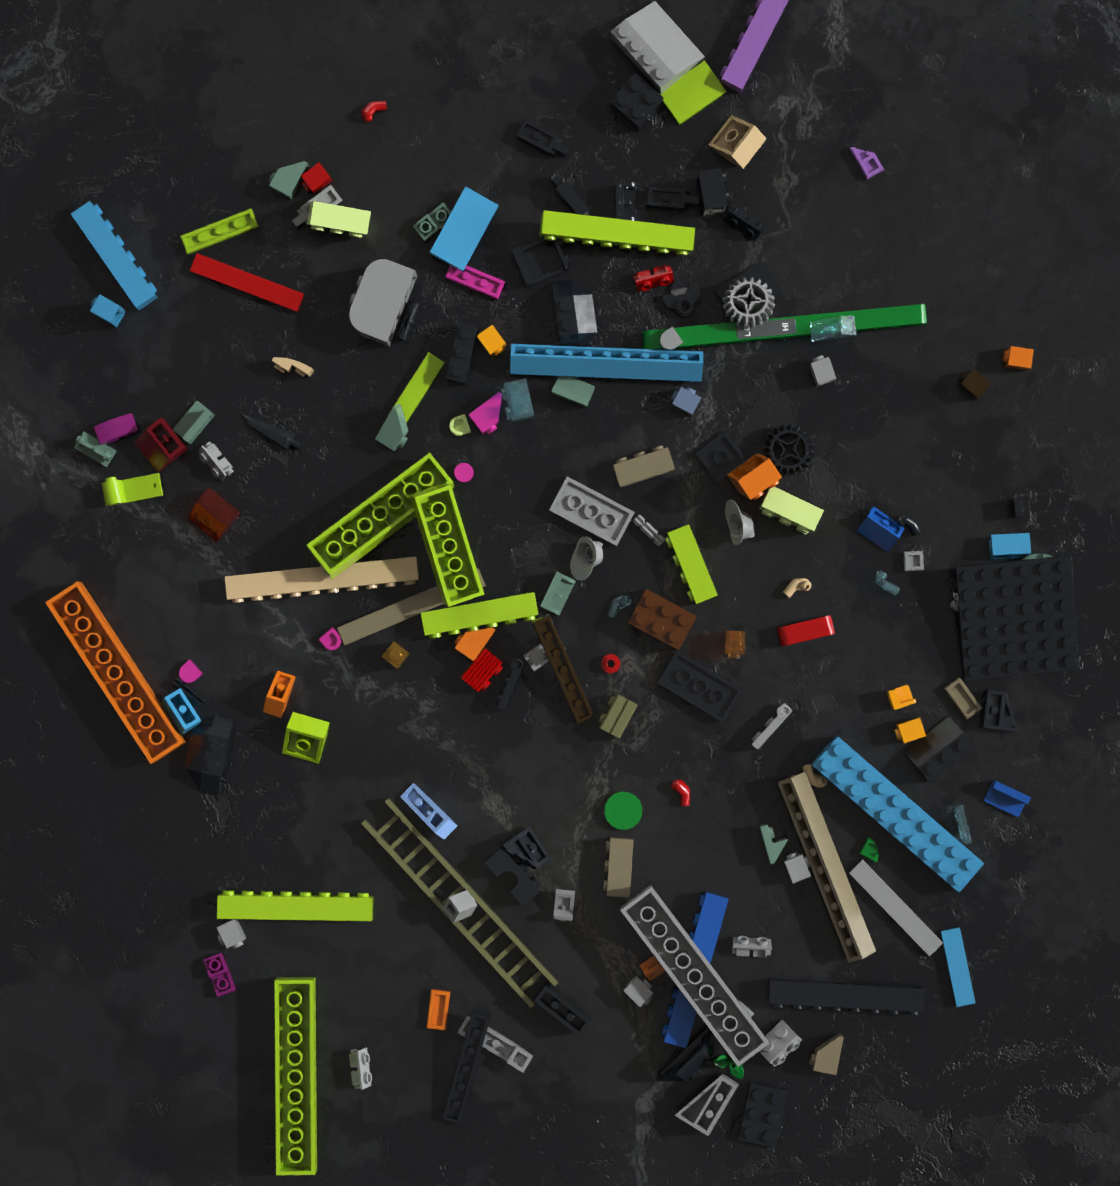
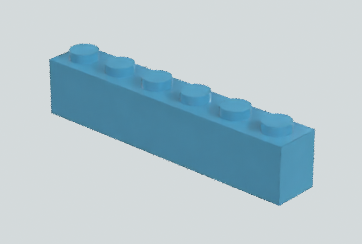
[71,201,158,310]

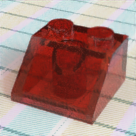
[187,487,241,542]

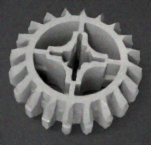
[723,277,775,329]

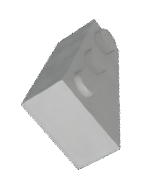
[675,1074,739,1136]

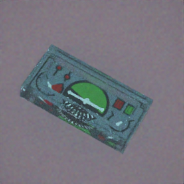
[953,804,972,844]

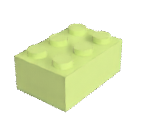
[307,201,371,238]
[759,487,824,534]

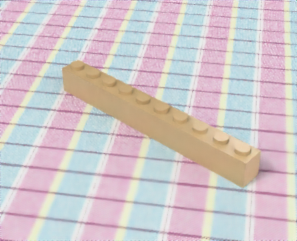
[225,557,419,603]

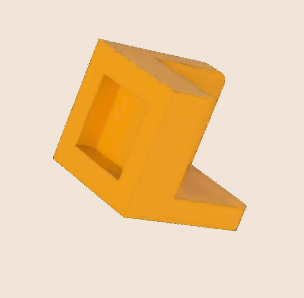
[886,685,916,710]

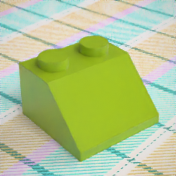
[282,712,330,764]

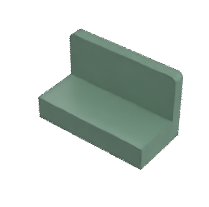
[551,376,595,408]
[173,401,215,444]

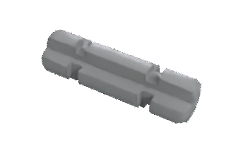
[633,515,665,547]

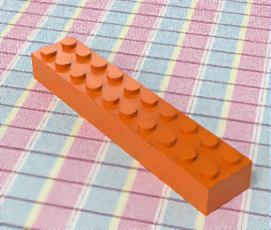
[45,581,186,764]

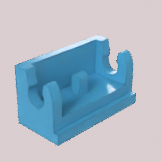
[989,533,1031,560]

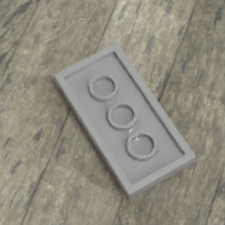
[549,476,635,546]

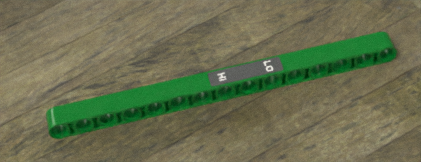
[642,304,927,350]

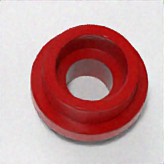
[601,654,620,673]

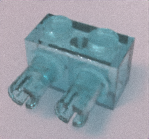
[501,378,534,422]

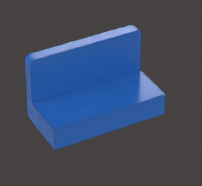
[857,506,905,552]
[984,780,1031,817]

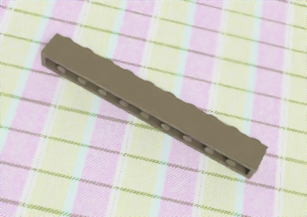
[777,772,876,962]

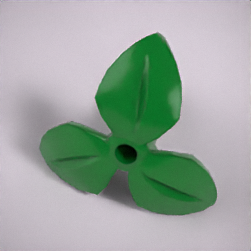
[713,1054,744,1079]

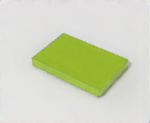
[658,60,726,125]

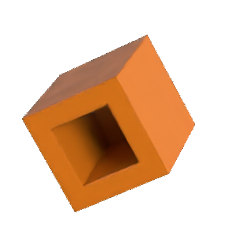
[1003,346,1034,371]

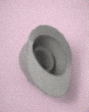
[725,500,755,545]
[570,536,603,580]

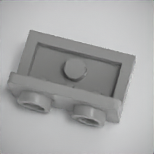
[759,1020,802,1067]

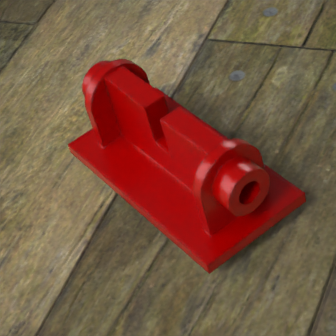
[633,265,674,292]

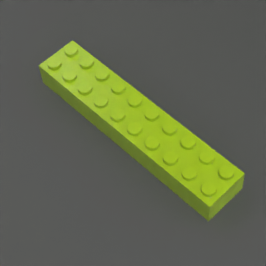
[275,977,317,1175]

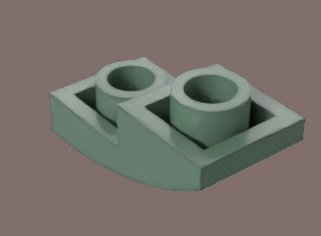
[413,202,451,241]

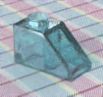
[810,316,856,341]

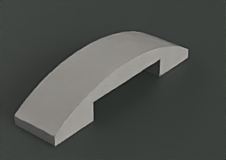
[457,1016,533,1073]

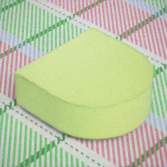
[449,414,471,436]

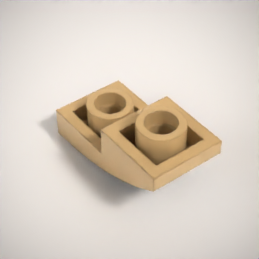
[272,357,314,377]

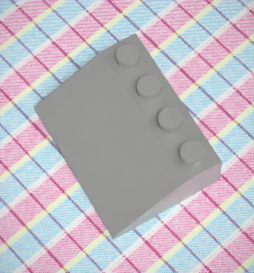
[611,1,705,94]

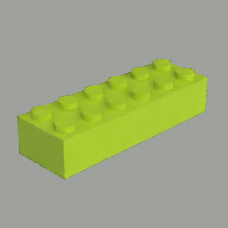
[410,482,484,607]

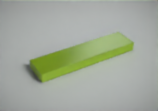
[180,209,259,255]
[387,352,445,423]

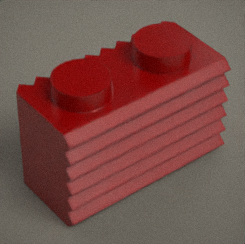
[460,648,503,692]

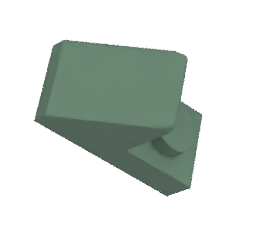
[759,824,788,864]

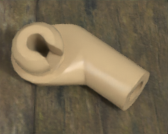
[802,764,827,788]

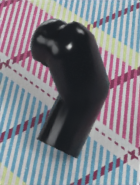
[896,513,922,536]

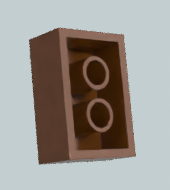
[628,589,697,650]

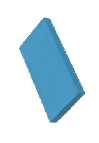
[429,186,499,272]

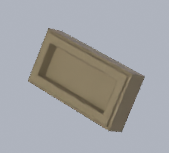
[943,677,982,720]

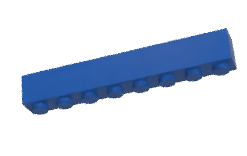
[661,891,729,1048]

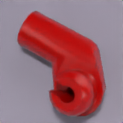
[361,101,387,122]
[671,780,690,806]

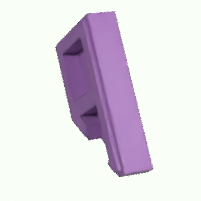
[849,147,884,180]

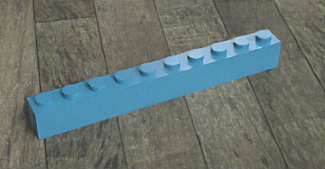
[510,344,703,382]

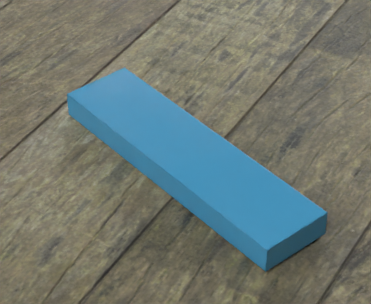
[940,927,975,1007]

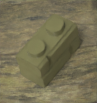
[598,694,638,739]

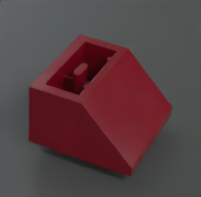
[134,417,188,473]

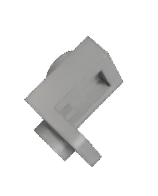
[553,889,575,921]

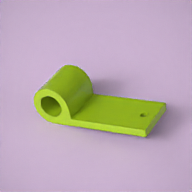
[101,473,163,506]

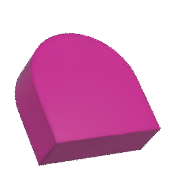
[318,627,342,650]
[179,660,203,683]

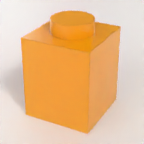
[477,325,506,356]
[894,717,926,743]

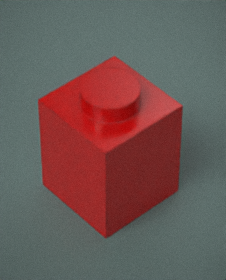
[301,162,332,194]

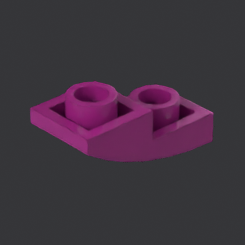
[94,413,138,445]
[203,953,237,997]

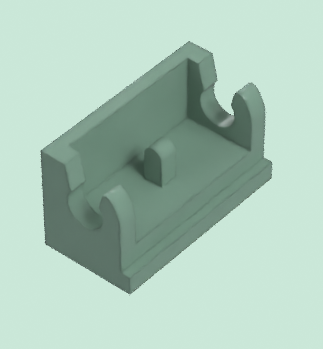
[540,572,576,615]

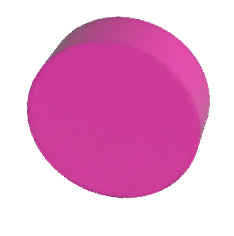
[454,463,474,482]

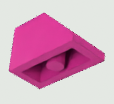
[469,392,502,435]

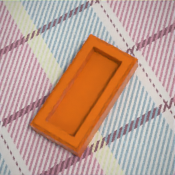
[427,989,450,1031]

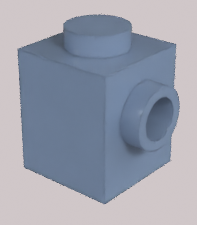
[670,386,701,416]

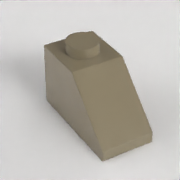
[809,1034,844,1075]

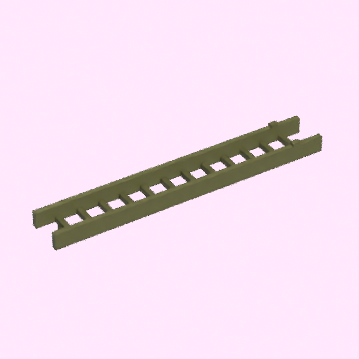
[361,798,558,1008]

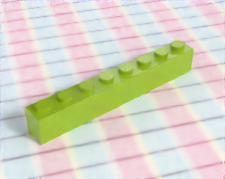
[539,210,695,256]
[217,890,373,921]

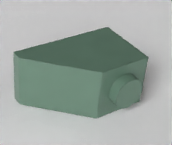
[269,161,310,200]
[375,403,408,451]

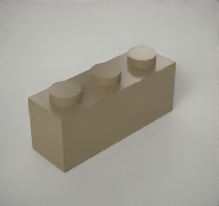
[613,446,675,488]
[603,837,634,898]

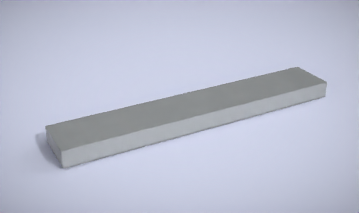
[848,859,943,956]

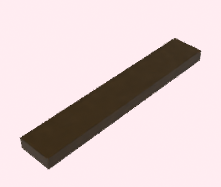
[531,614,594,724]

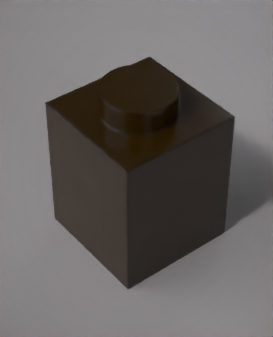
[959,369,991,400]

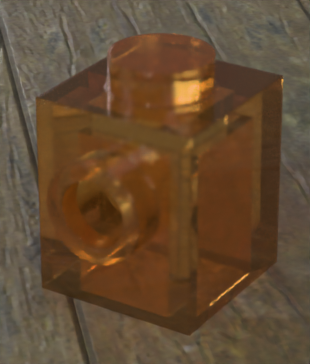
[724,631,745,658]

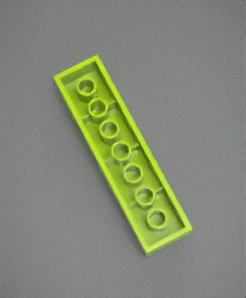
[307,453,454,580]

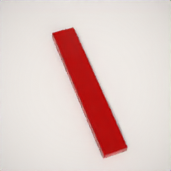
[190,253,304,312]

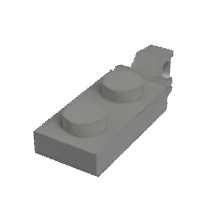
[292,185,342,227]
[751,703,793,750]

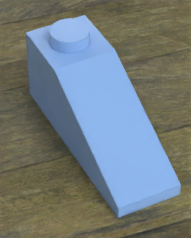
[400,783,457,839]

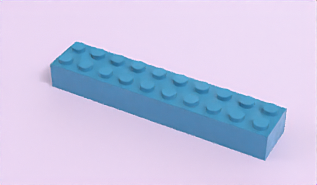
[811,736,984,892]

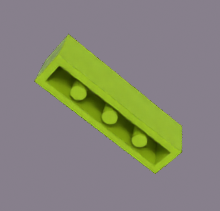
[665,524,718,605]

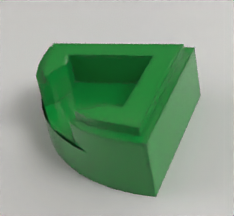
[859,837,879,863]

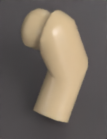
[783,578,811,598]

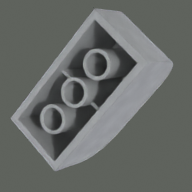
[349,259,417,347]

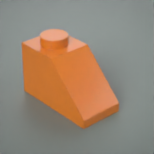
[454,627,496,661]
[263,671,296,718]

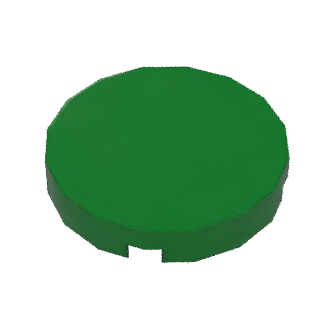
[604,791,642,830]

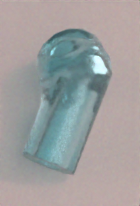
[874,571,900,595]
[608,595,632,619]

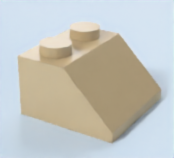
[709,115,766,169]

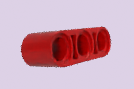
[777,615,835,647]

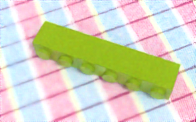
[421,592,539,639]

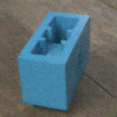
[90,294,126,327]

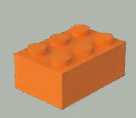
[727,453,782,500]

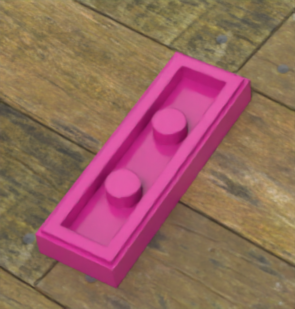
[445,265,505,300]

